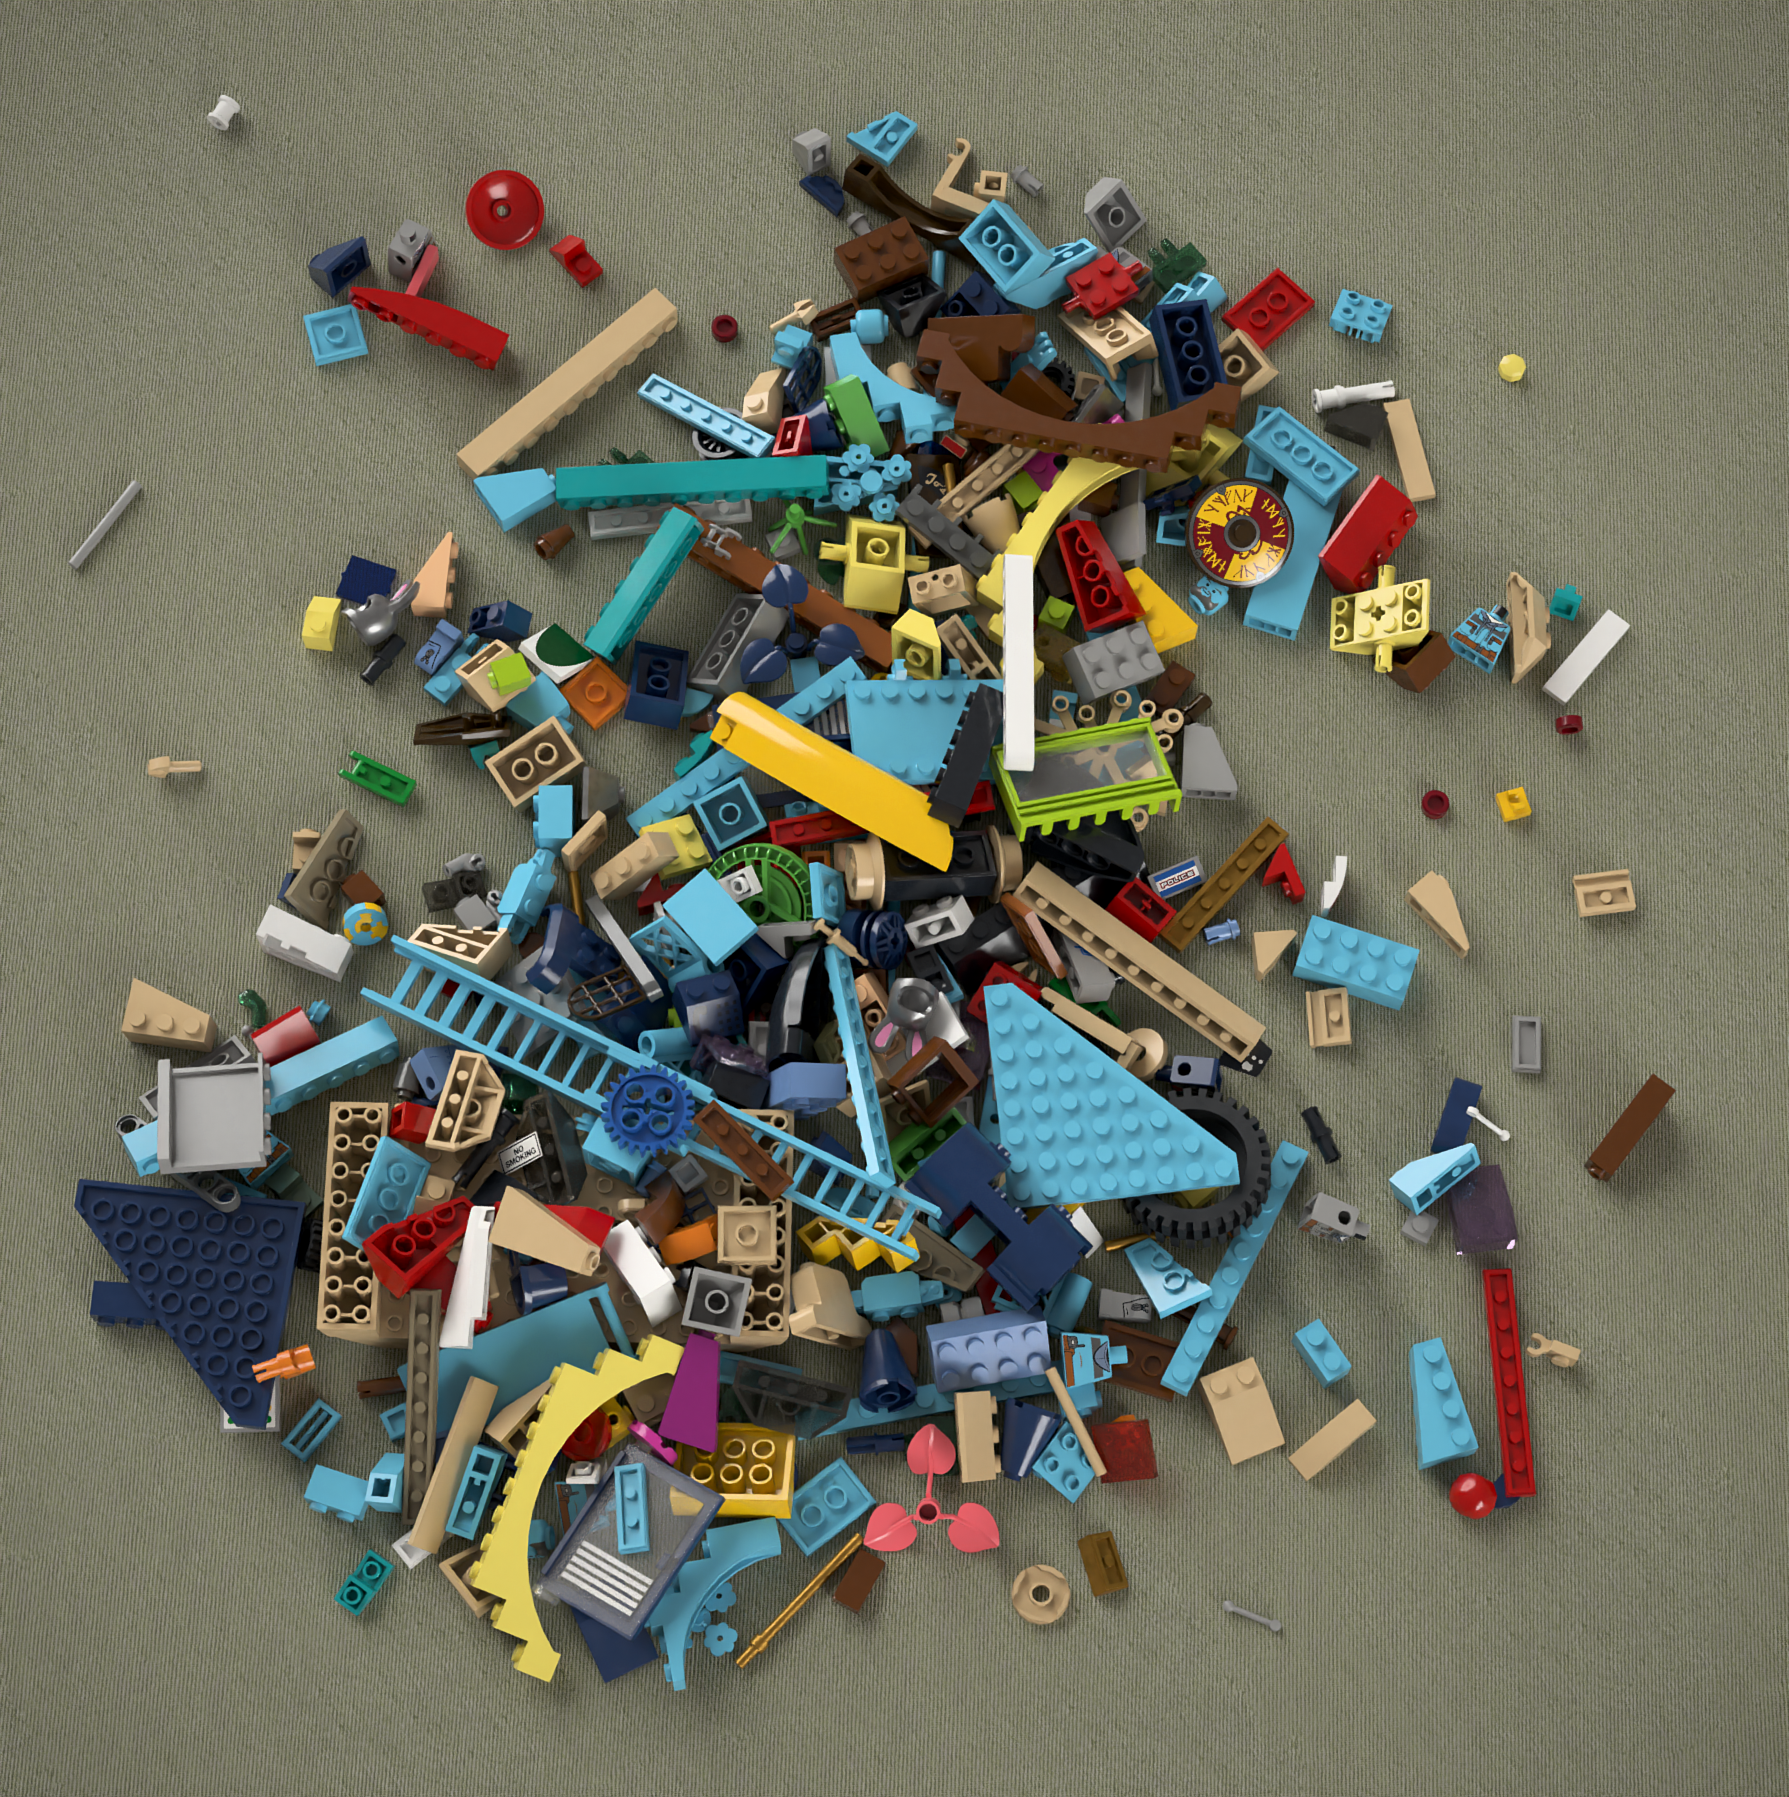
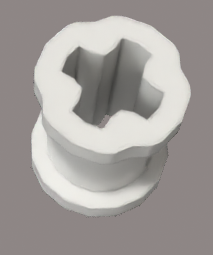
[207,95,240,130]

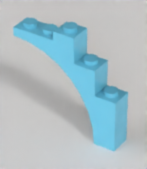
[830,332,957,444]
[644,1517,781,1691]

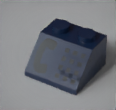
[671,970,745,1048]

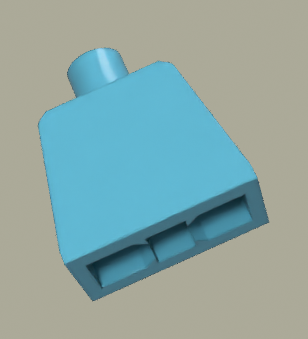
[506,671,574,735]

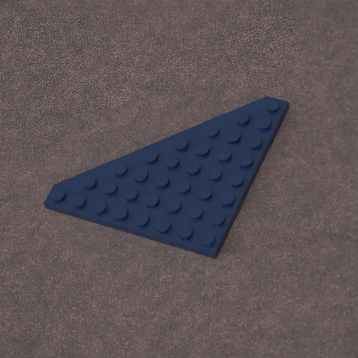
[74,1179,307,1430]

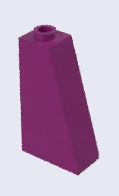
[657,1329,721,1453]

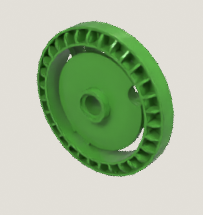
[708,843,820,962]

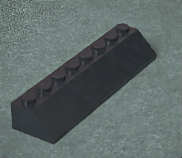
[936,861,1150,997]

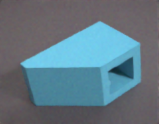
[365,1453,404,1513]

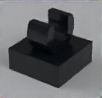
[673,1260,709,1293]

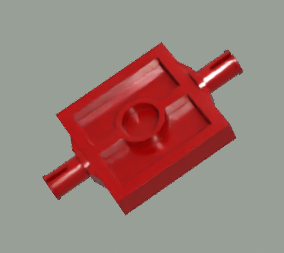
[1061,252,1143,321]

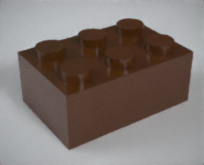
[834,216,929,305]

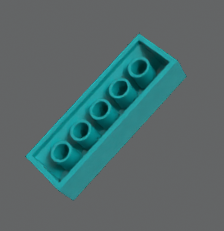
[584,507,704,665]

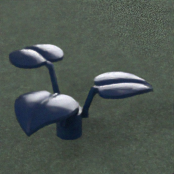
[740,564,865,684]

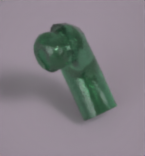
[238,989,267,1029]

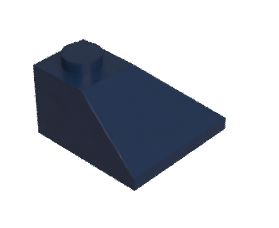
[308,236,371,298]

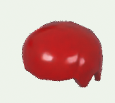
[1449,1472,1497,1519]

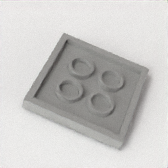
[493,946,590,1057]

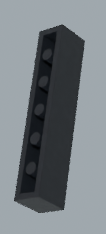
[927,683,1003,828]

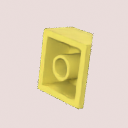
[891,609,941,680]

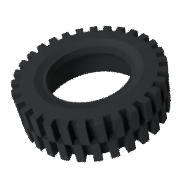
[1120,1088,1271,1249]

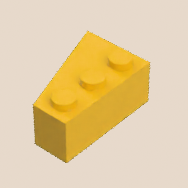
[1124,567,1198,654]

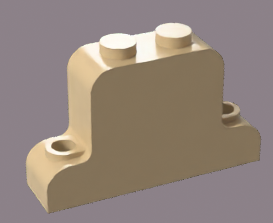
[789,1262,872,1351]

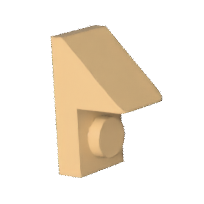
[413,1174,456,1215]

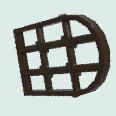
[567,965,646,1022]

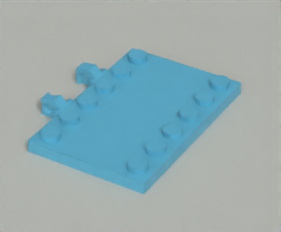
[844,659,1022,785]

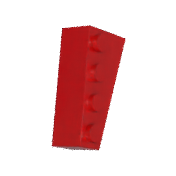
[1055,519,1146,633]

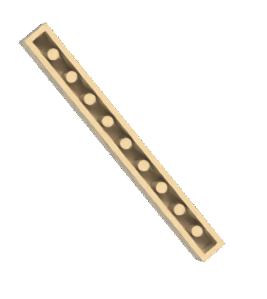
[456,288,678,480]
[1012,861,1266,1062]

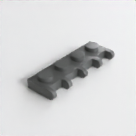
[895,483,1003,581]

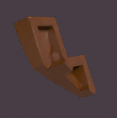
[884,1317,921,1379]

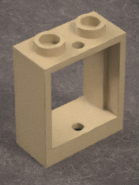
[908,564,980,618]

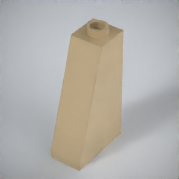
[488,1186,601,1276]

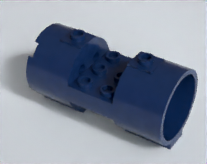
[904,1122,1093,1313]

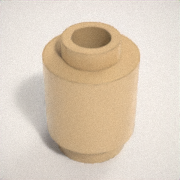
[887,362,920,393]

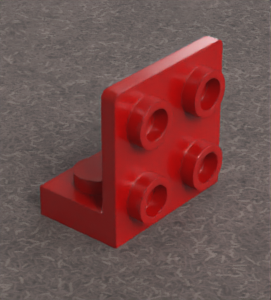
[967,961,1044,1024]

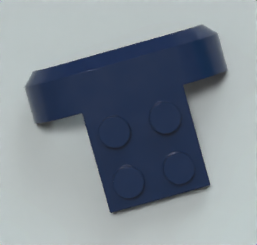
[526,903,621,995]

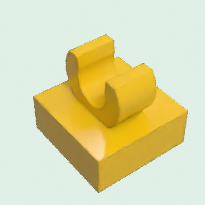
[1495,787,1532,822]

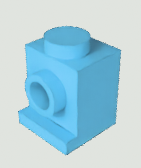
[1058,1383,1103,1423]

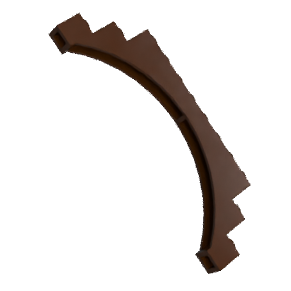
[916,329,1242,473]

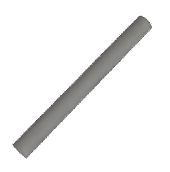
[68,480,142,570]

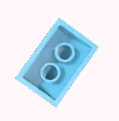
[959,199,1055,293]

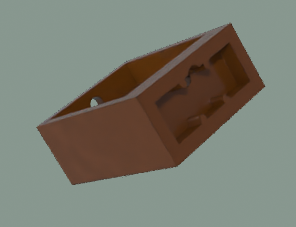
[886,1036,979,1128]

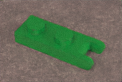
[338,750,417,808]

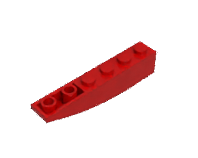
[347,286,510,371]

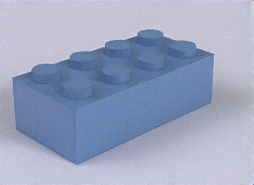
[759,1062,846,1120]
[926,1305,1052,1393]

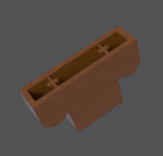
[928,314,1035,386]

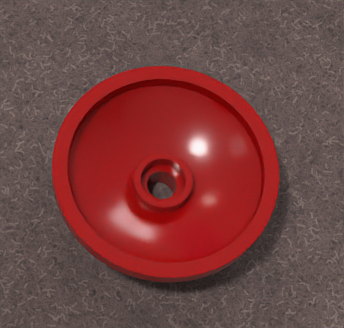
[465,170,544,250]

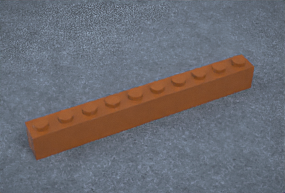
[657,503,892,674]

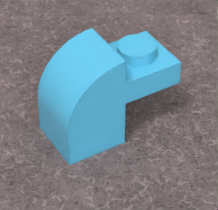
[771,324,813,372]

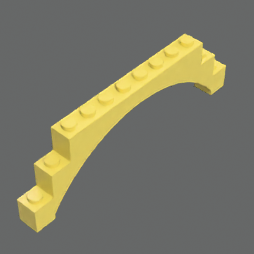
[975,419,1211,686]
[469,1334,685,1683]

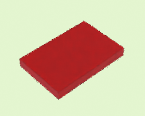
[1221,267,1315,351]

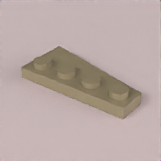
[284,809,364,931]
[878,1204,985,1294]

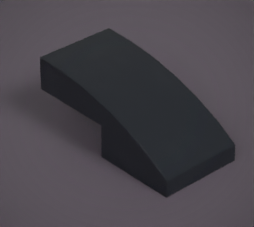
[907,944,954,994]

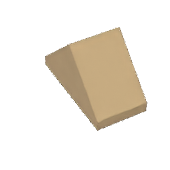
[1251,930,1297,982]

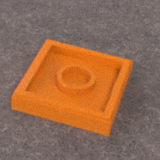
[559,656,627,731]

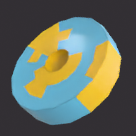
[342,902,388,946]

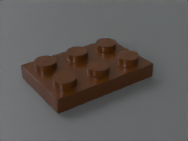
[1100,1320,1180,1403]

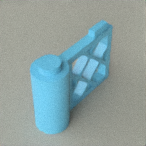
[629,915,725,993]
[638,1027,704,1114]
[991,1272,1093,1339]

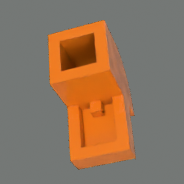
[658,1214,718,1265]

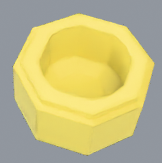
[1498,354,1526,382]

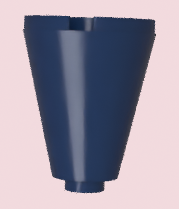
[770,398,844,452]
[859,1328,917,1413]
[1000,1397,1063,1482]

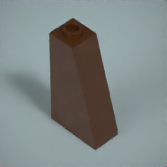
[1584,1074,1676,1183]

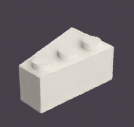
[256,904,354,982]
[603,1219,682,1327]

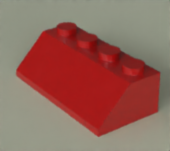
[1318,475,1418,595]

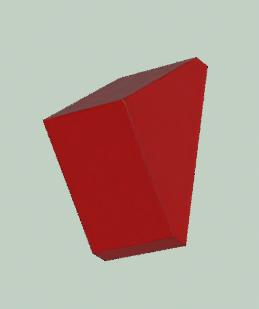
[772,415,813,457]

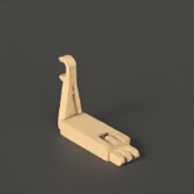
[930,138,1031,230]
[1041,987,1143,1072]

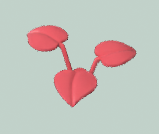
[864,1424,1000,1553]

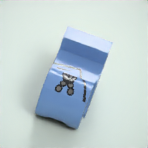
[414,619,464,676]

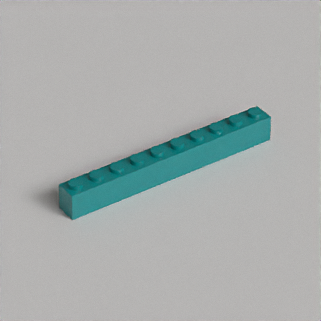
[556,455,829,510]

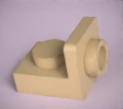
[292,829,322,873]

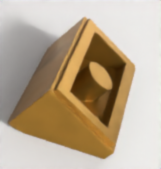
[1077,1531,1129,1597]

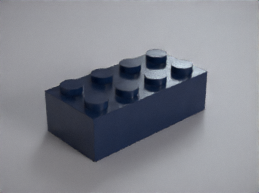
[1149,299,1228,411]

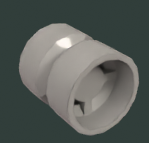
[939,1296,984,1323]

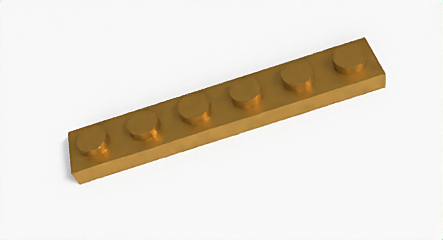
[1159,816,1289,954]

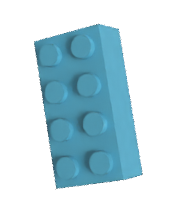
[1292,915,1420,1011]

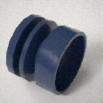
[837,908,908,971]

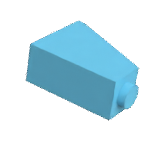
[473,468,557,533]

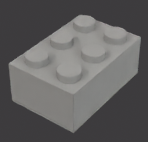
[1062,620,1165,706]

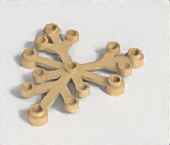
[1034,689,1184,832]

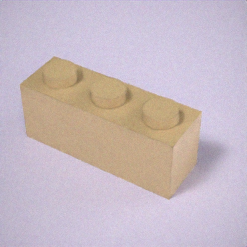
[590,832,679,900]

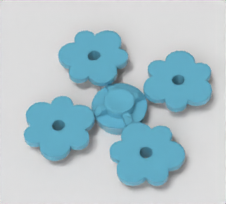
[831,444,912,522]
[659,1582,738,1656]

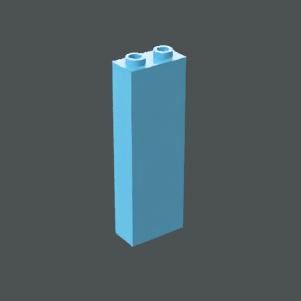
[1243,479,1343,641]

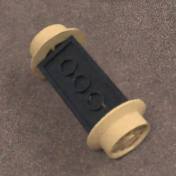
[845,825,1023,910]

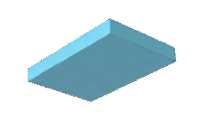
[662,869,759,967]
[776,1456,877,1558]

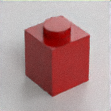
[389,1101,436,1145]

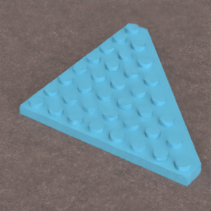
[983,983,1240,1210]

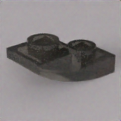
[422,870,487,913]

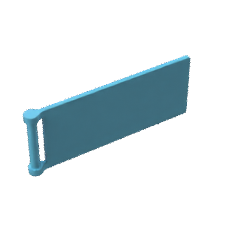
[397,1282,639,1433]

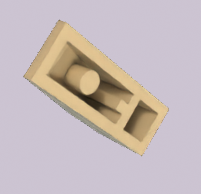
[742,367,786,434]
[936,614,1003,680]
[1404,870,1470,960]
[483,1379,552,1459]

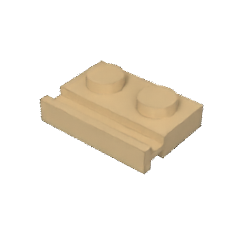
[1572,869,1636,917]
[1306,987,1352,1048]

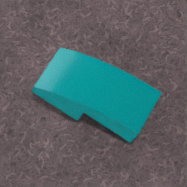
[673,730,715,781]
[334,1549,396,1616]

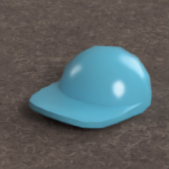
[824,1187,876,1218]

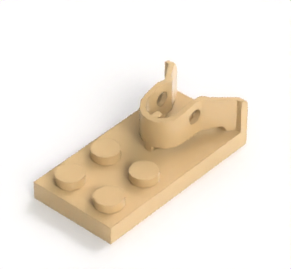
[1057,306,1159,382]

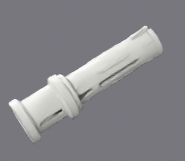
[1312,380,1395,413]

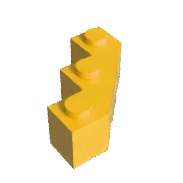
[796,1216,920,1273]

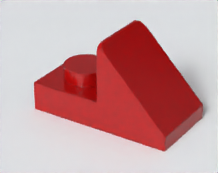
[549,234,603,288]
[1262,843,1306,905]
[637,873,685,916]

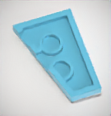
[1124,1237,1213,1319]

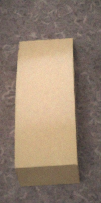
[1288,1399,1377,1482]

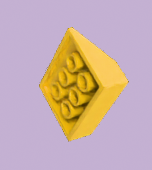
[670,1423,796,1519]

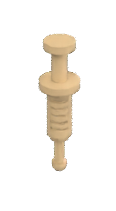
[813,918,869,966]

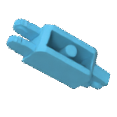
[497,849,557,945]
[851,1271,945,1322]

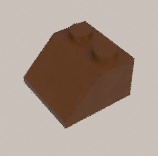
[1372,630,1456,694]

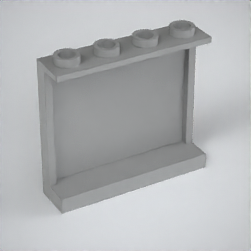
[157,1053,272,1174]

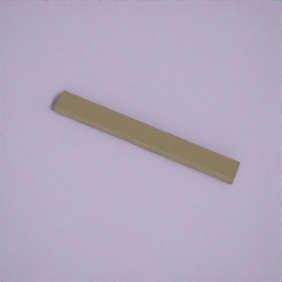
[402,1288,442,1525]

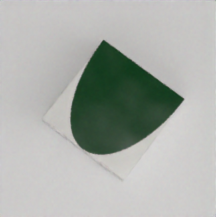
[518,623,595,684]

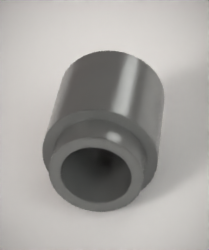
[392,1057,422,1101]

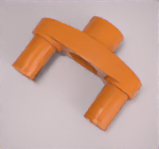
[252,1344,316,1383]

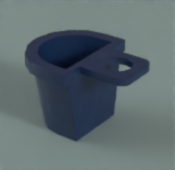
[507,1249,568,1315]

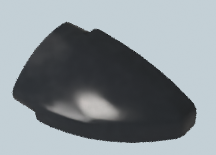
[1006,755,1144,882]
[765,937,829,1073]

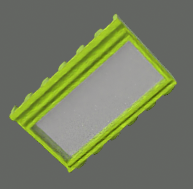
[988,717,1182,842]

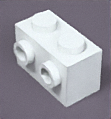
[904,895,974,949]

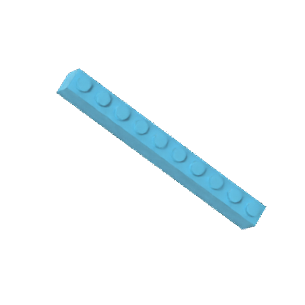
[122,1016,400,1177]

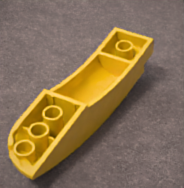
[710,692,953,872]

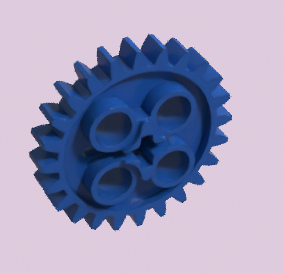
[601,1064,696,1158]

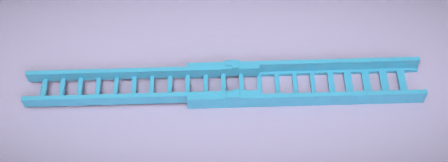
[360,935,942,1262]

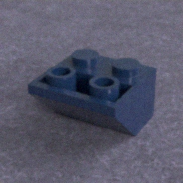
[940,271,1021,317]

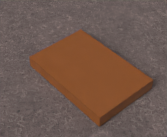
[1000,892,1068,980]

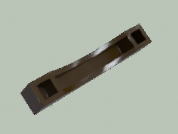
[842,153,978,267]

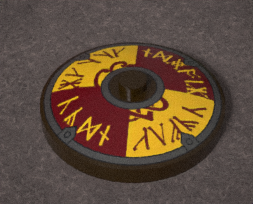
[1184,478,1294,588]

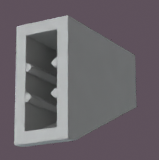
[1180,723,1238,800]

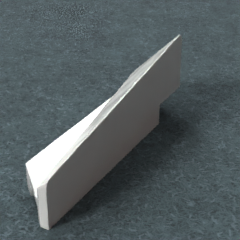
[439,1206,495,1349]

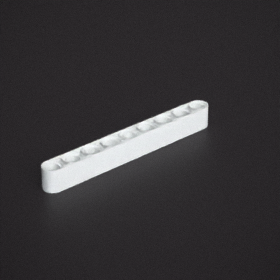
[1003,554,1034,771]

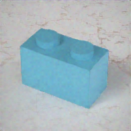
[1291,1318,1352,1389]
[304,1464,369,1523]

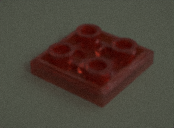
[1091,1419,1158,1484]

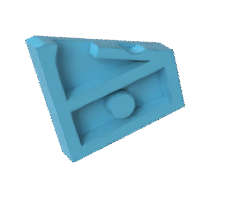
[846,111,918,167]

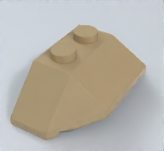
[1506,572,1551,683]
[425,1049,506,1152]

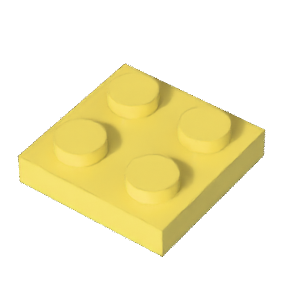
[638,814,713,880]

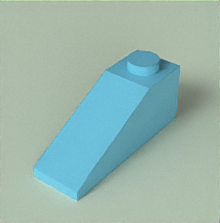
[1389,1143,1481,1215]
[445,1444,508,1540]

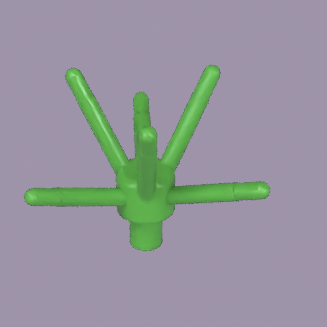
[768,500,837,555]

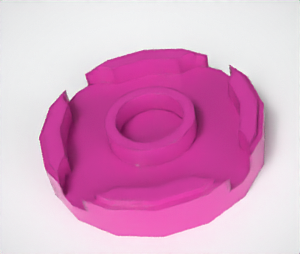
[627,1420,678,1466]

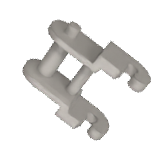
[700,524,742,560]

